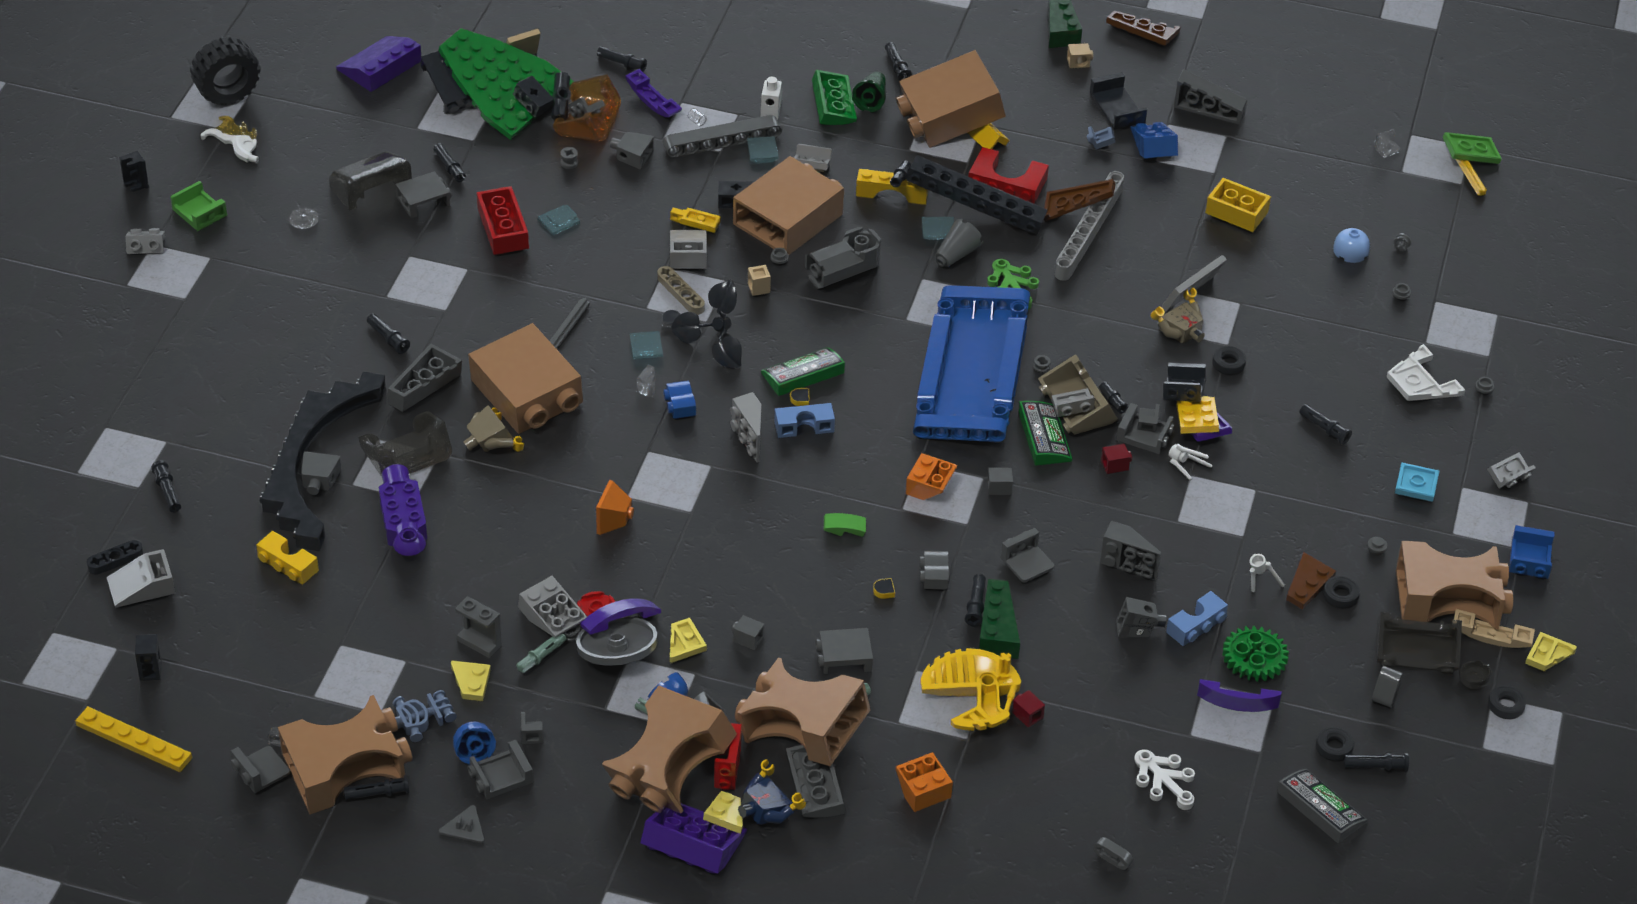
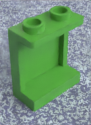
[171,181,227,231]

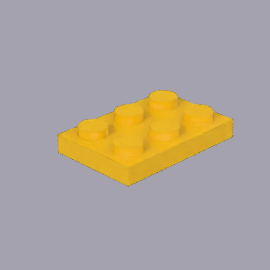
[1177,396,1219,434]

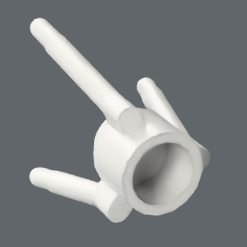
[1168,444,1212,480]
[1250,554,1285,592]

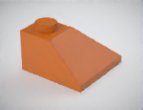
[596,480,634,535]

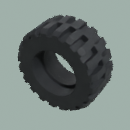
[190,37,261,105]

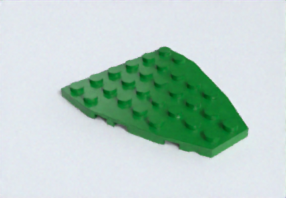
[438,28,574,140]

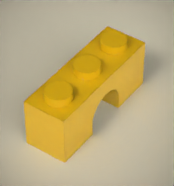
[256,531,319,585]

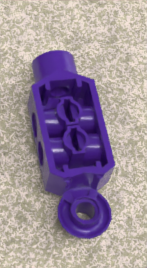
[378,464,427,556]

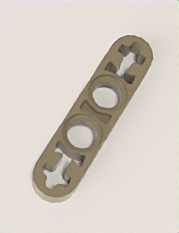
[658,266,705,315]

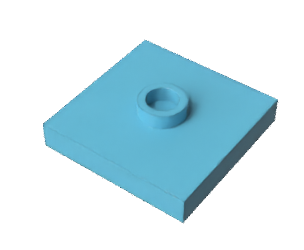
[1395,463,1439,502]

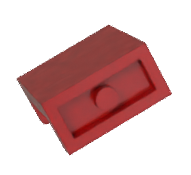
[714,723,742,790]

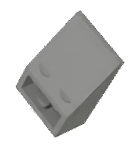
[670,230,707,269]
[730,392,761,462]
[107,549,175,608]
[518,576,587,638]

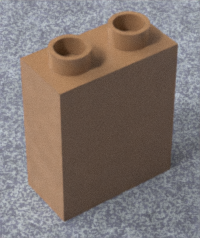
[896,50,1006,148]
[733,156,844,255]
[468,323,583,434]

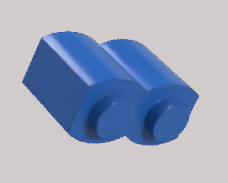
[663,380,696,418]

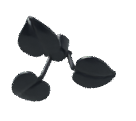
[671,279,742,368]

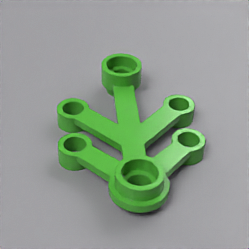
[987,259,1039,309]

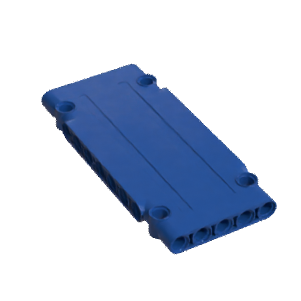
[913,285,1030,442]

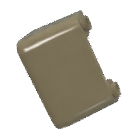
[1038,354,1118,435]

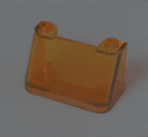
[553,74,621,142]

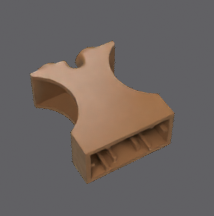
[1396,541,1513,630]
[735,658,870,766]
[602,686,737,814]
[278,695,412,814]

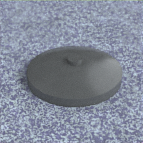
[576,616,658,666]

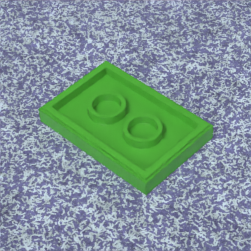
[1443,132,1502,164]

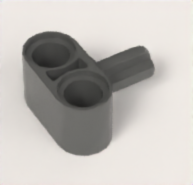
[1371,666,1403,708]

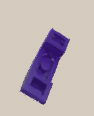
[626,69,682,117]
[581,599,661,635]
[1197,679,1282,712]

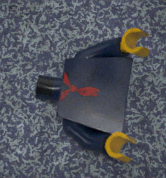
[738,759,806,825]

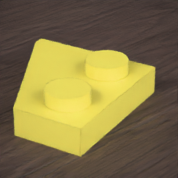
[670,618,707,663]
[1525,632,1577,671]
[451,661,491,701]
[703,791,743,834]

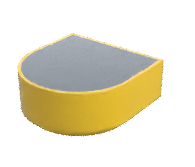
[790,388,809,406]
[873,578,895,599]

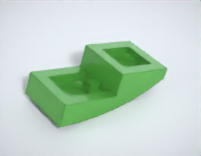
[824,513,866,537]

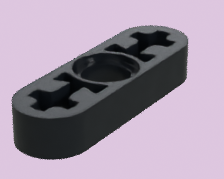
[87,540,143,575]

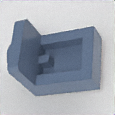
[1087,126,1115,150]

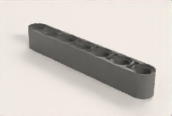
[663,115,782,157]

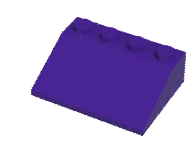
[336,36,421,92]
[640,803,747,874]

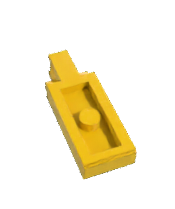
[670,207,721,233]

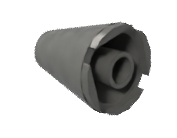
[935,219,983,267]

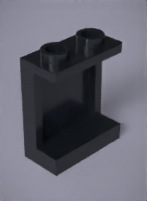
[1163,363,1206,402]

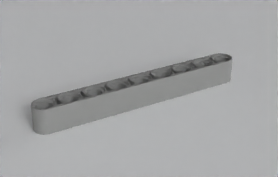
[1055,171,1124,281]

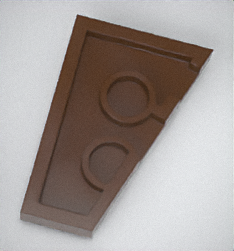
[1286,552,1336,610]

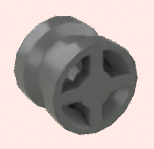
[560,147,578,169]

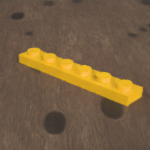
[75,706,192,772]

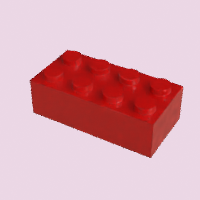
[477,186,529,255]

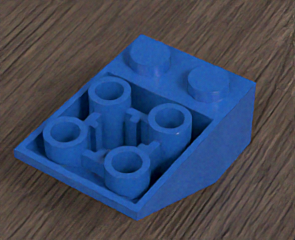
[1131,122,1178,158]

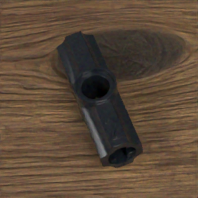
[551,71,571,123]

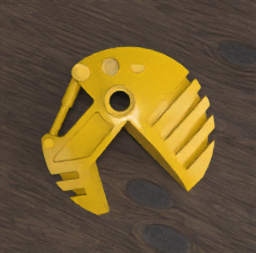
[920,648,1021,731]

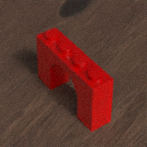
[968,147,1049,204]

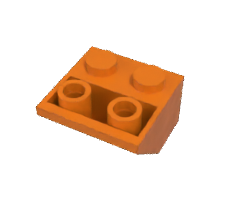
[906,453,957,500]
[896,752,953,812]

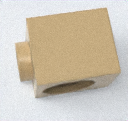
[1067,43,1093,68]
[748,265,771,296]

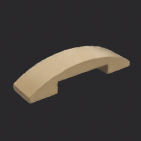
[1452,609,1535,648]

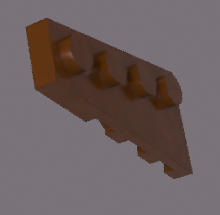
[1106,11,1181,46]
[1044,179,1116,222]

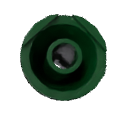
[852,72,886,112]

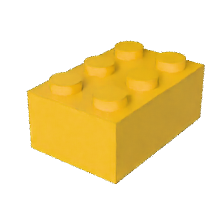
[1205,178,1271,232]

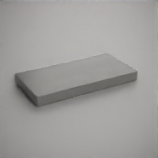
[1162,255,1227,311]

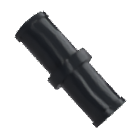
[890,161,911,188]
[1098,382,1128,413]

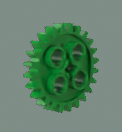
[1222,626,1289,682]

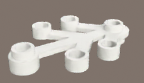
[1134,750,1195,810]

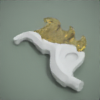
[201,116,259,163]

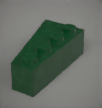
[979,579,1020,659]

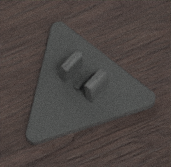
[439,805,484,843]

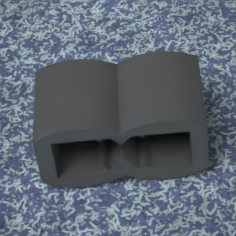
[920,551,949,590]

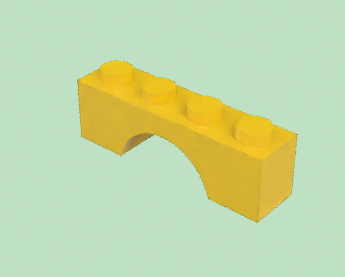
[856,169,928,205]

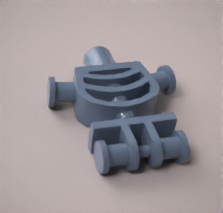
[393,690,457,742]

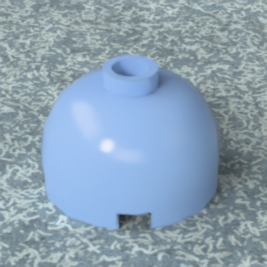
[1333,228,1370,263]

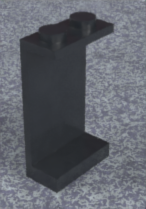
[421,51,473,114]
[1090,72,1147,130]

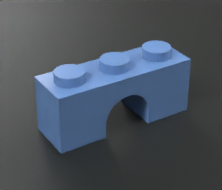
[774,403,835,438]
[1166,591,1228,646]

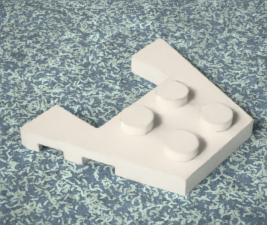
[1387,344,1465,401]

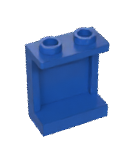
[1509,525,1554,579]

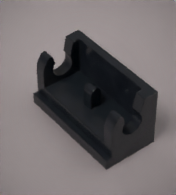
[119,151,149,192]

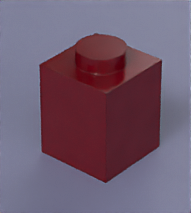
[1101,444,1132,474]
[1012,690,1045,728]

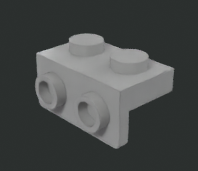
[794,144,832,172]
[125,228,165,254]
[1051,388,1094,417]
[1487,452,1536,489]

